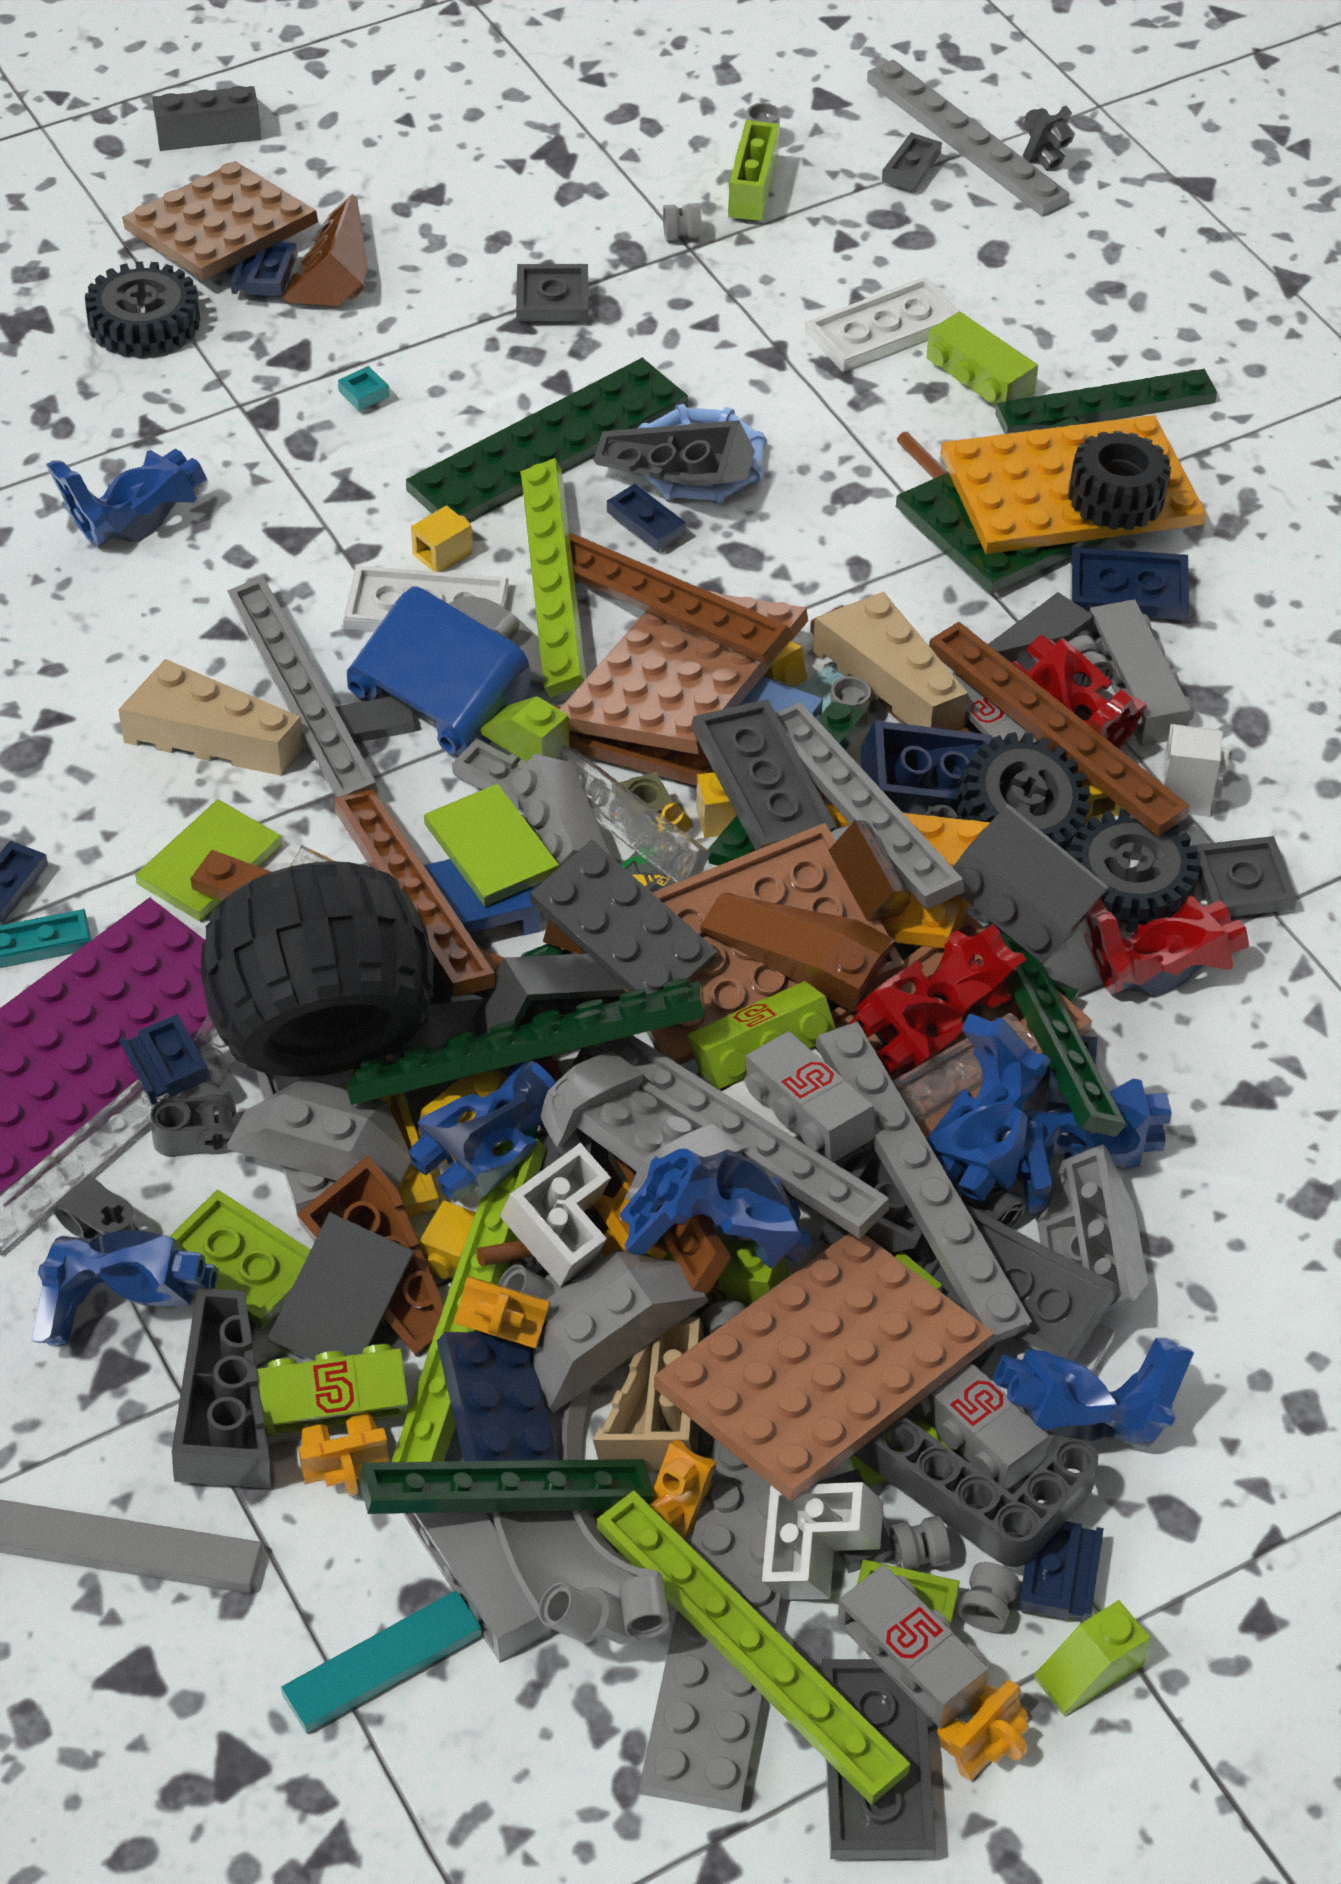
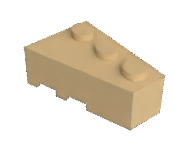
[593,1317,705,1471]

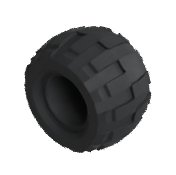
[200,861,433,1077]

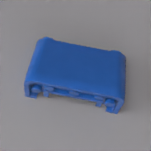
[346,586,531,757]

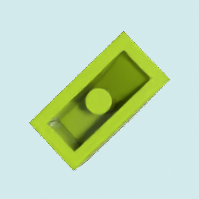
[481,696,569,762]
[1034,1600,1151,1717]

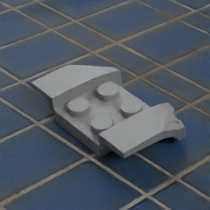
[540,1050,746,1206]

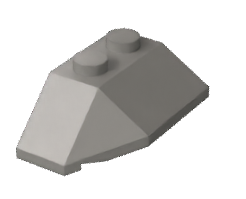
[227,1078,412,1192]
[1037,1144,1148,1313]
[532,1250,709,1413]

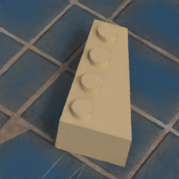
[813,592,968,730]
[118,659,304,776]

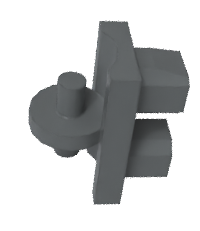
[1022,105,1075,170]

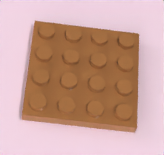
[122,161,318,280]

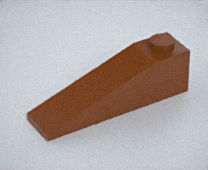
[283,194,368,306]
[700,893,896,1012]
[296,1155,444,1356]

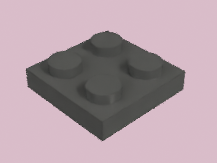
[516,264,588,322]
[1196,836,1297,917]

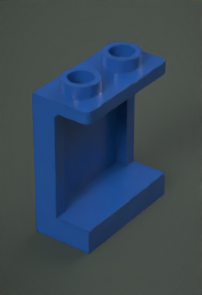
[424,859,541,936]

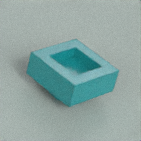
[338,366,390,411]

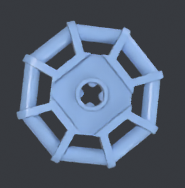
[636,404,768,504]

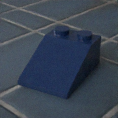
[860,720,992,815]

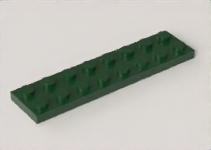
[405,357,688,522]
[346,978,705,1105]

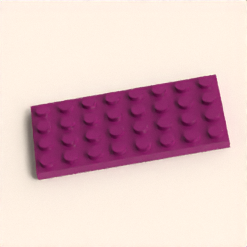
[0,897,219,1204]

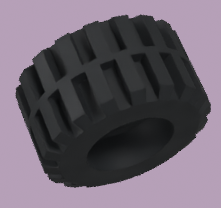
[1068,431,1171,530]

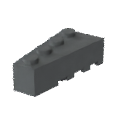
[472,954,626,1035]
[171,1287,271,1489]

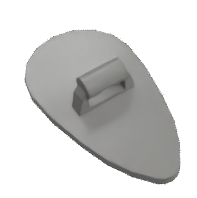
[448,596,544,686]

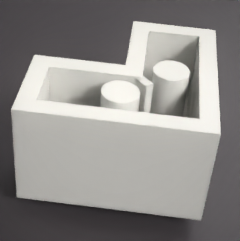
[1162,724,1229,817]
[500,1143,611,1287]
[762,1482,884,1600]

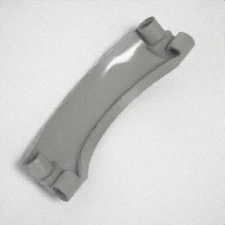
[492,1256,670,1645]

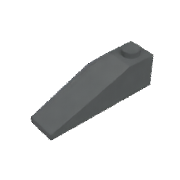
[593,420,755,486]

